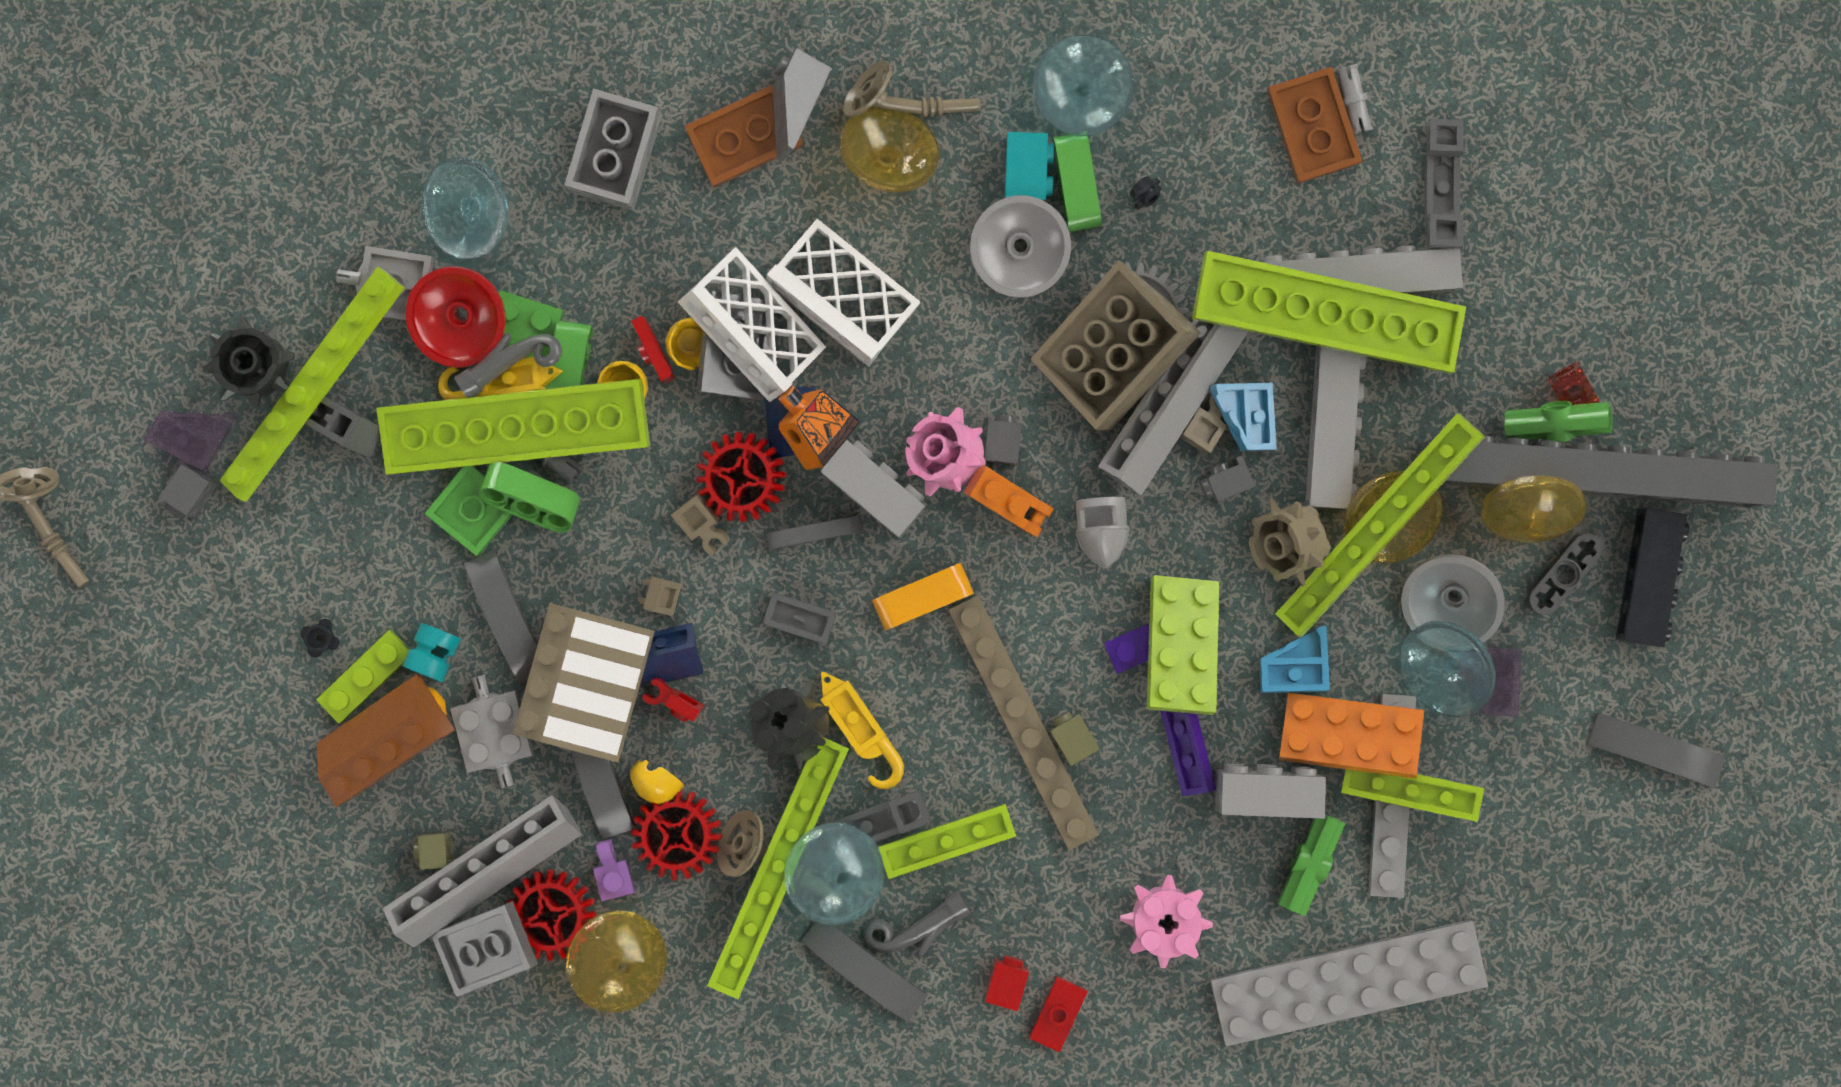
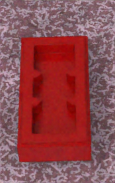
[631,316,676,384]
[1029,976,1088,1053]

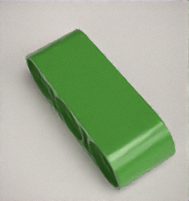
[1053,132,1102,232]
[545,320,593,389]
[479,462,580,533]

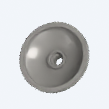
[970,195,1071,297]
[1401,554,1505,651]

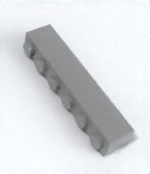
[1262,246,1463,295]
[1098,320,1248,495]
[1305,346,1367,510]
[382,795,582,947]

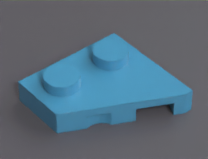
[1209,383,1277,452]
[1259,626,1330,693]

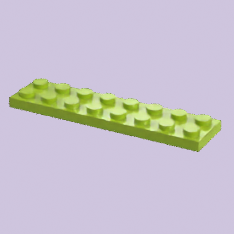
[1192,251,1466,374]
[376,379,650,475]

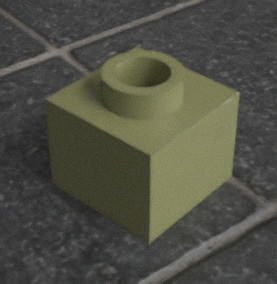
[413,831,453,870]

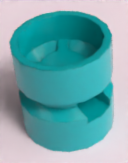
[402,623,462,683]

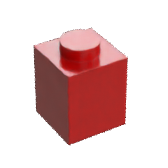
[985,955,1029,1011]

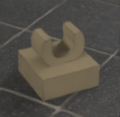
[638,576,682,616]

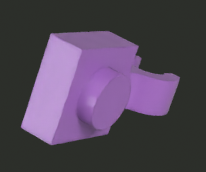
[593,838,635,901]

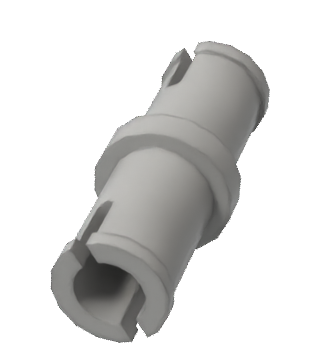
[1336,64,1373,135]

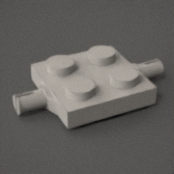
[336,246,434,321]
[450,675,535,788]

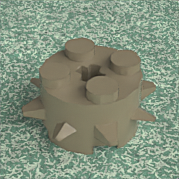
[1249,498,1331,586]

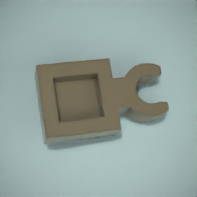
[1180,395,1227,455]
[671,493,730,556]

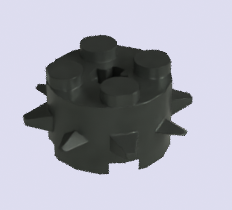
[202,316,295,408]
[750,682,830,769]

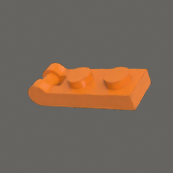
[963,465,1054,538]

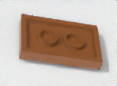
[1267,67,1363,184]
[684,84,804,188]

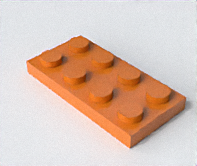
[1279,693,1424,779]

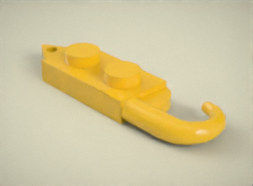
[438,357,563,400]
[820,672,904,789]

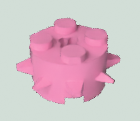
[905,407,986,496]
[1120,875,1213,968]

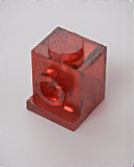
[1548,361,1600,405]

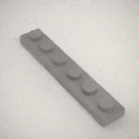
[1368,694,1416,898]

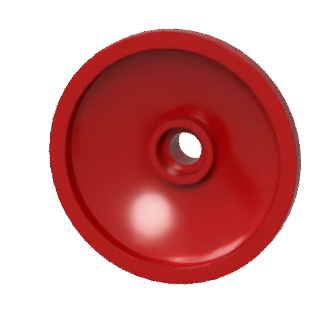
[405,266,506,367]

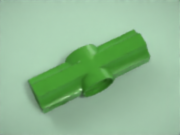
[1504,401,1613,442]
[1277,814,1346,916]

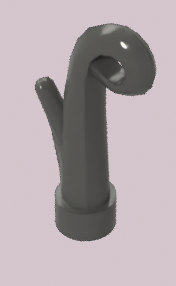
[455,333,562,398]
[863,890,972,956]

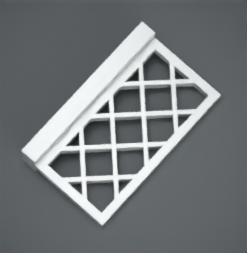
[766,219,921,367]
[678,247,826,402]

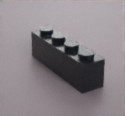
[1615,507,1689,648]

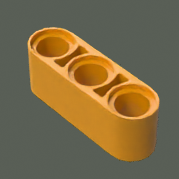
[872,563,974,631]

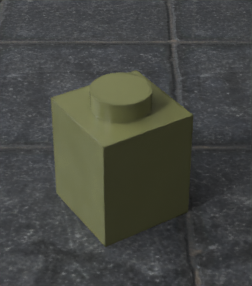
[1049,711,1100,766]

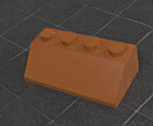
[317,673,455,807]

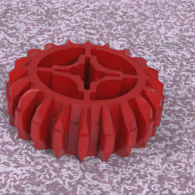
[696,432,787,522]
[631,789,723,881]
[506,869,597,961]

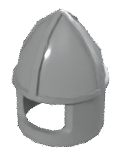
[1076,497,1130,569]

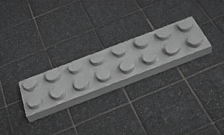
[1210,919,1488,1046]

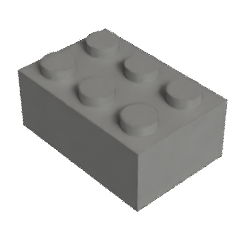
[564,88,662,211]
[821,440,925,539]
[1213,763,1326,819]

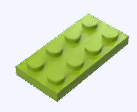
[1147,575,1219,715]

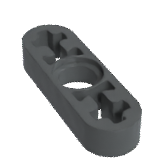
[766,515,864,550]
[1526,533,1603,615]

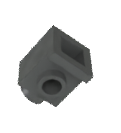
[1199,456,1256,504]

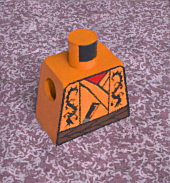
[779,386,860,470]

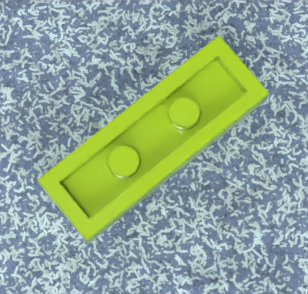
[316,630,409,724]

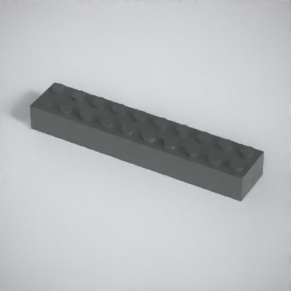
[1421,436,1778,508]

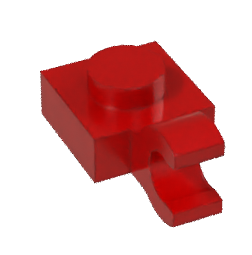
[642,678,705,722]

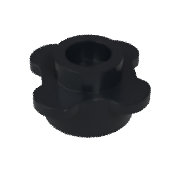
[1130,176,1162,210]
[300,619,340,657]

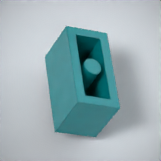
[1005,132,1054,202]

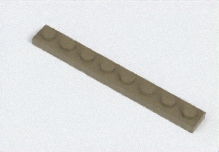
[948,595,1099,850]

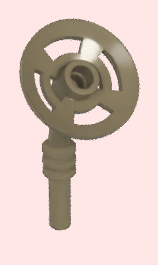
[843,60,981,118]
[0,467,90,589]
[717,810,844,906]

